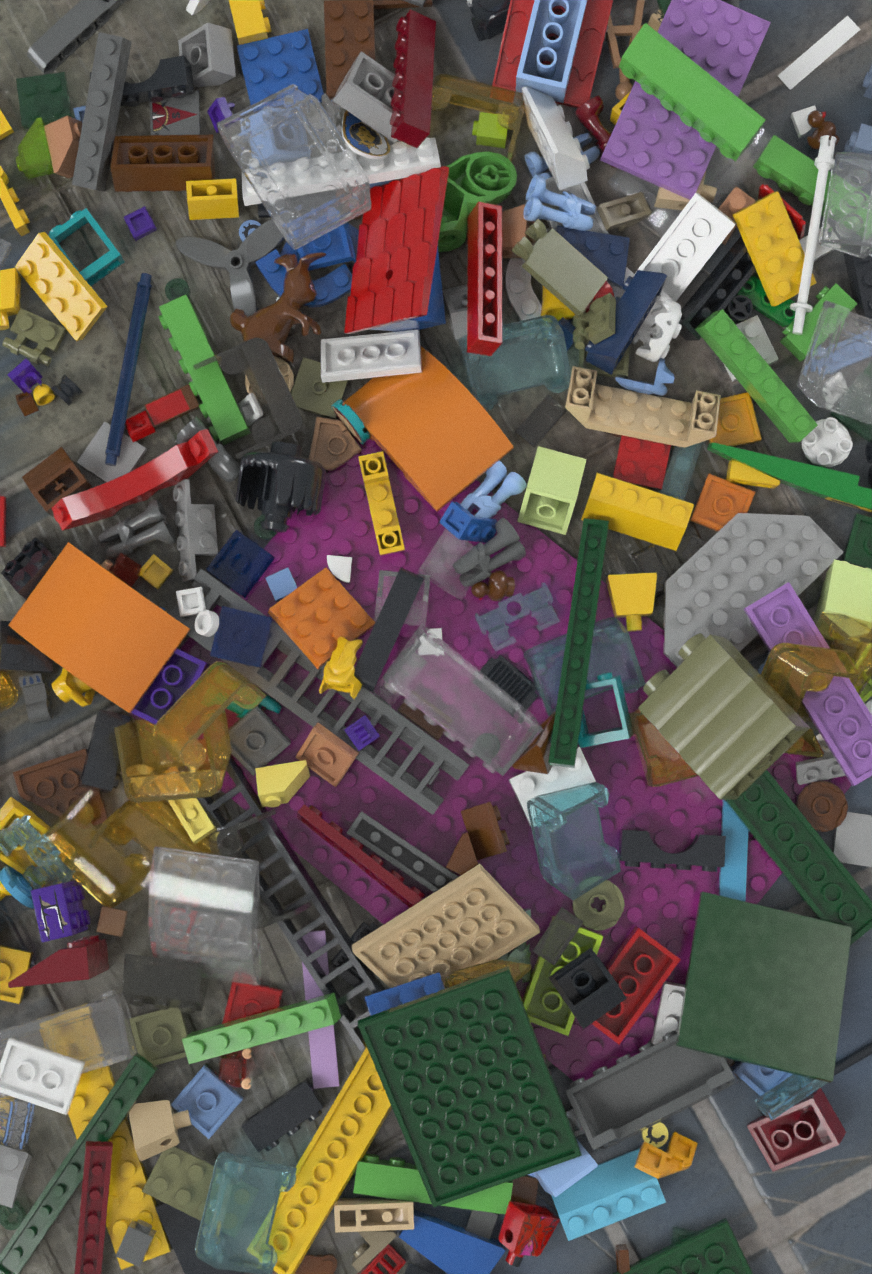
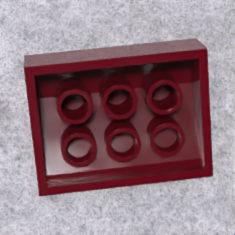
[8,935,109,988]

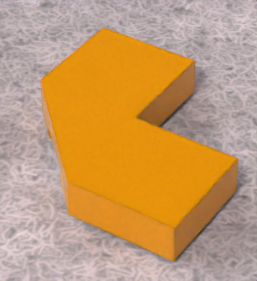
[634,1132,698,1179]

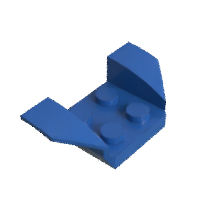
[280,212,359,271]

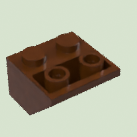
[22,447,92,517]
[460,801,510,860]

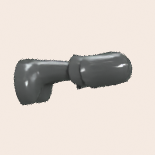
[175,417,240,482]
[98,499,176,559]
[453,518,526,587]

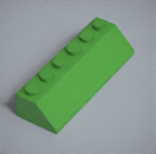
[619,23,766,162]

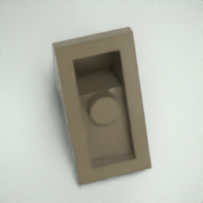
[596,192,652,232]
[351,1230,398,1272]

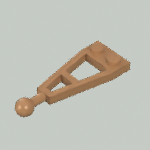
[606,0,645,101]

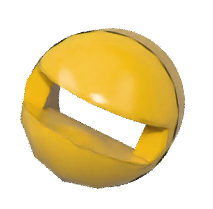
[33,384,55,406]

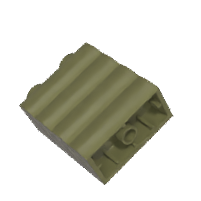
[638,633,810,800]

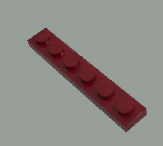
[74,1141,113,1274]

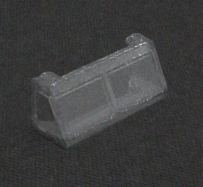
[0,989,138,1098]

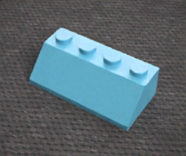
[551,1148,666,1241]

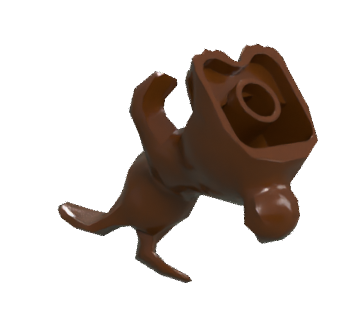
[230,252,326,364]

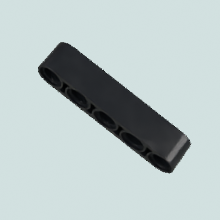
[354,567,424,692]

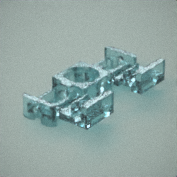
[475,583,560,652]
[0,815,76,889]

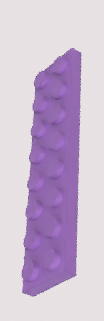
[744,582,872,786]

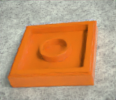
[690,473,755,532]

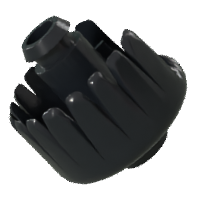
[236,442,326,533]

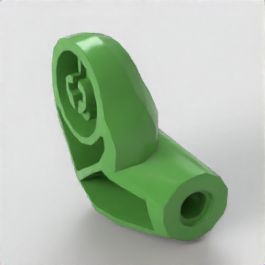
[438,152,517,252]

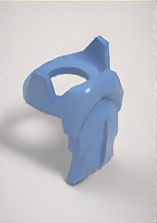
[615,358,675,396]

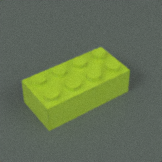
[522,916,603,1036]

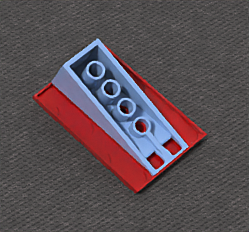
[492,0,613,108]

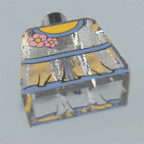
[0,1096,35,1151]

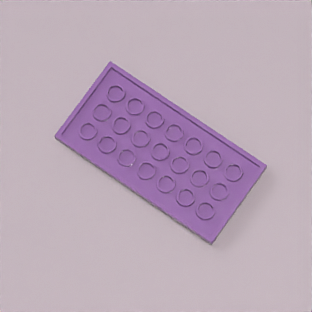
[600,0,771,200]

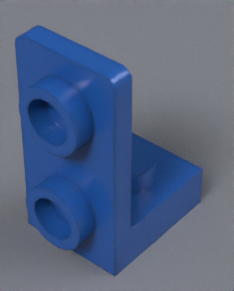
[439,501,497,543]

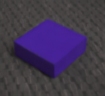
[123,206,157,241]

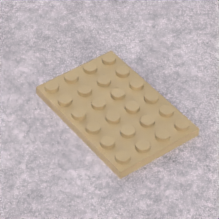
[352,864,540,989]

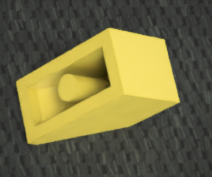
[255,760,310,807]

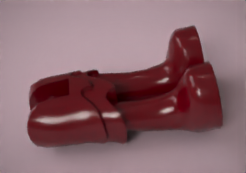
[575,95,616,168]

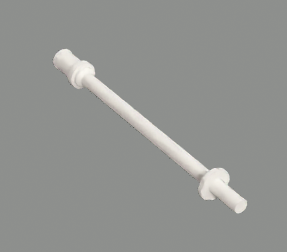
[790,135,837,335]

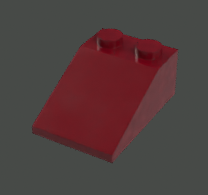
[747,1086,846,1172]

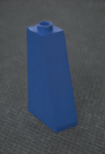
[399,1209,506,1274]

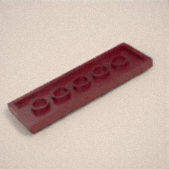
[297,805,425,908]

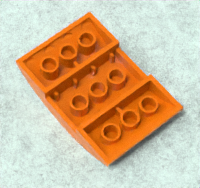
[343,347,514,512]
[9,542,191,713]

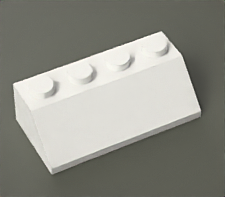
[522,86,590,190]

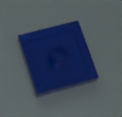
[206,530,275,598]
[210,606,273,668]

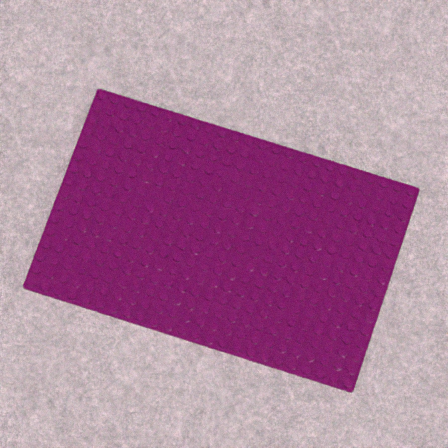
[130,439,851,1081]

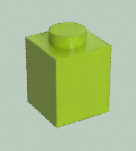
[472,112,509,148]

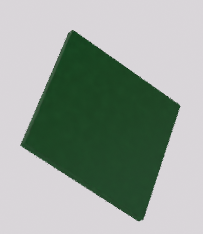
[676,891,852,1083]

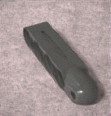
[27,0,125,75]

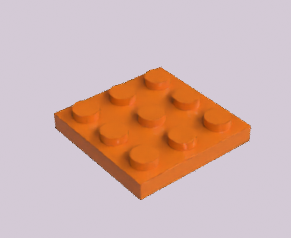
[268,568,375,669]

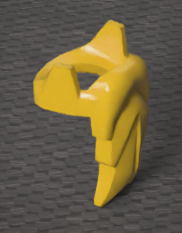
[319,637,363,699]

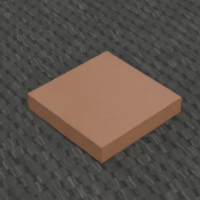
[295,723,359,787]

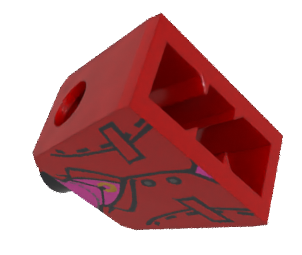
[499,1201,560,1267]

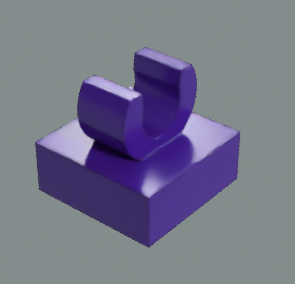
[207,97,240,133]
[7,359,43,393]
[344,715,380,751]

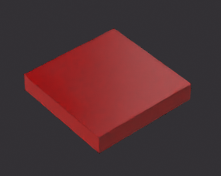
[222,978,283,1024]

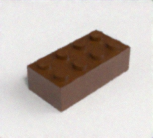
[324,0,376,108]

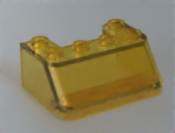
[114,711,231,803]

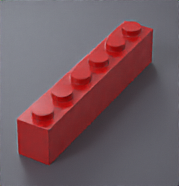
[467,201,502,356]

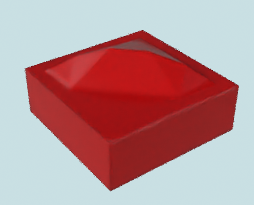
[125,410,156,442]

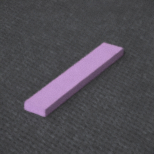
[302,930,340,1089]

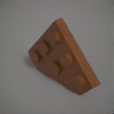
[13,748,110,829]

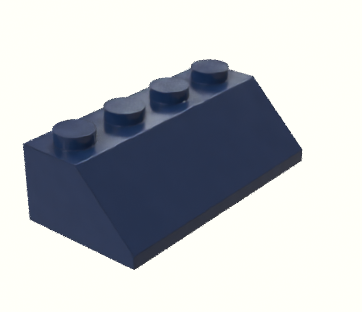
[585,270,667,375]

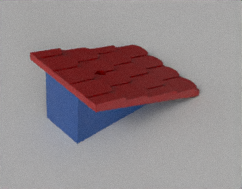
[344,166,449,334]

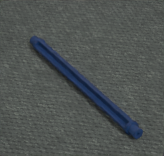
[105,273,152,466]

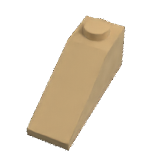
[334,1198,414,1233]

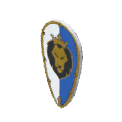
[341,110,390,159]

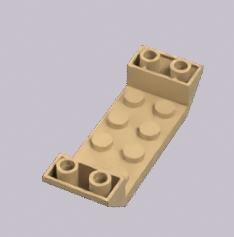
[565,366,721,448]

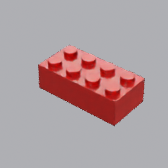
[592,926,681,1044]

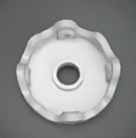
[636,296,682,362]

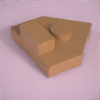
[309,417,362,471]

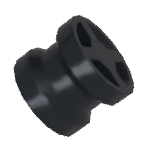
[725,295,753,324]
[51,374,83,406]

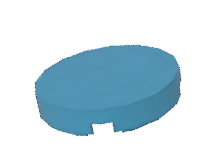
[0,866,38,909]

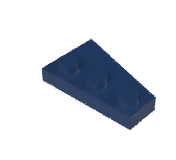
[555,225,630,289]

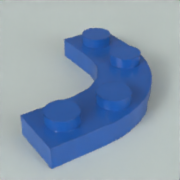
[255,249,352,307]

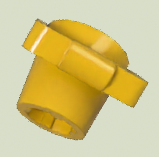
[51,668,95,707]

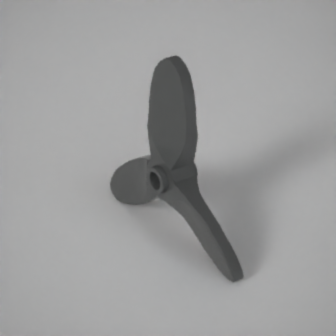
[176,216,290,316]

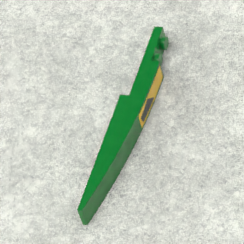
[707,442,872,512]

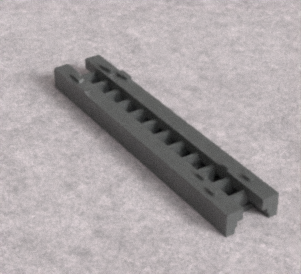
[168,569,469,815]

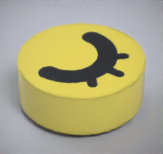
[642,1122,668,1148]

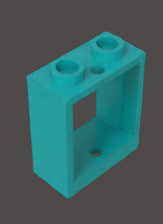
[48,208,125,286]
[579,672,634,748]

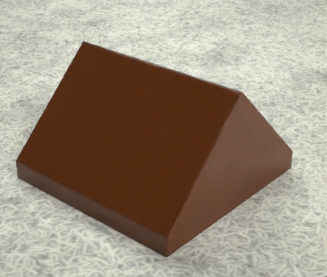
[511,711,556,774]
[446,832,478,875]

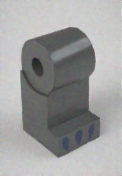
[18,673,53,724]

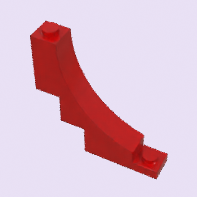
[52,429,218,531]

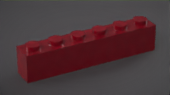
[390,9,436,148]

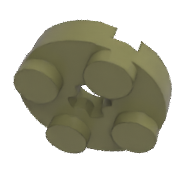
[572,878,624,930]

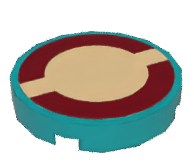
[331,399,370,444]

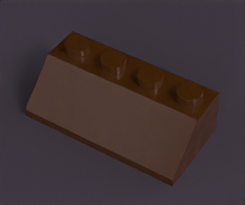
[111,134,215,192]

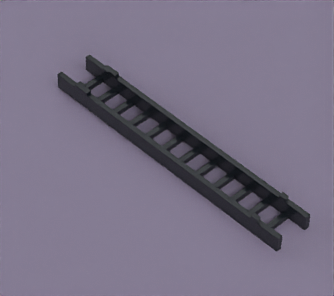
[178,742,386,1051]

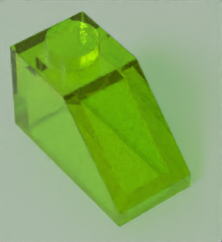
[16,117,54,179]

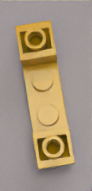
[358,451,405,556]

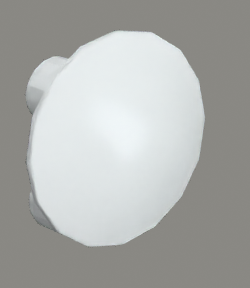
[802,417,853,467]

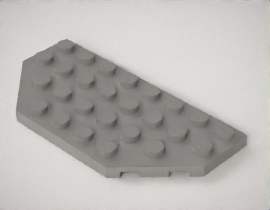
[663,513,843,668]

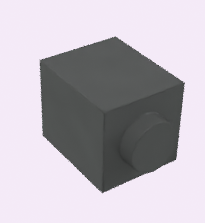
[116,1220,157,1267]

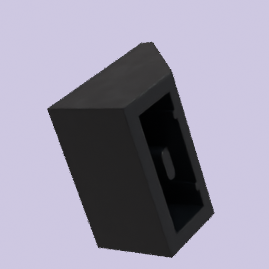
[1,537,57,600]

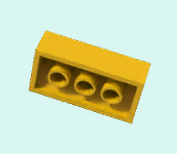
[581,472,694,551]

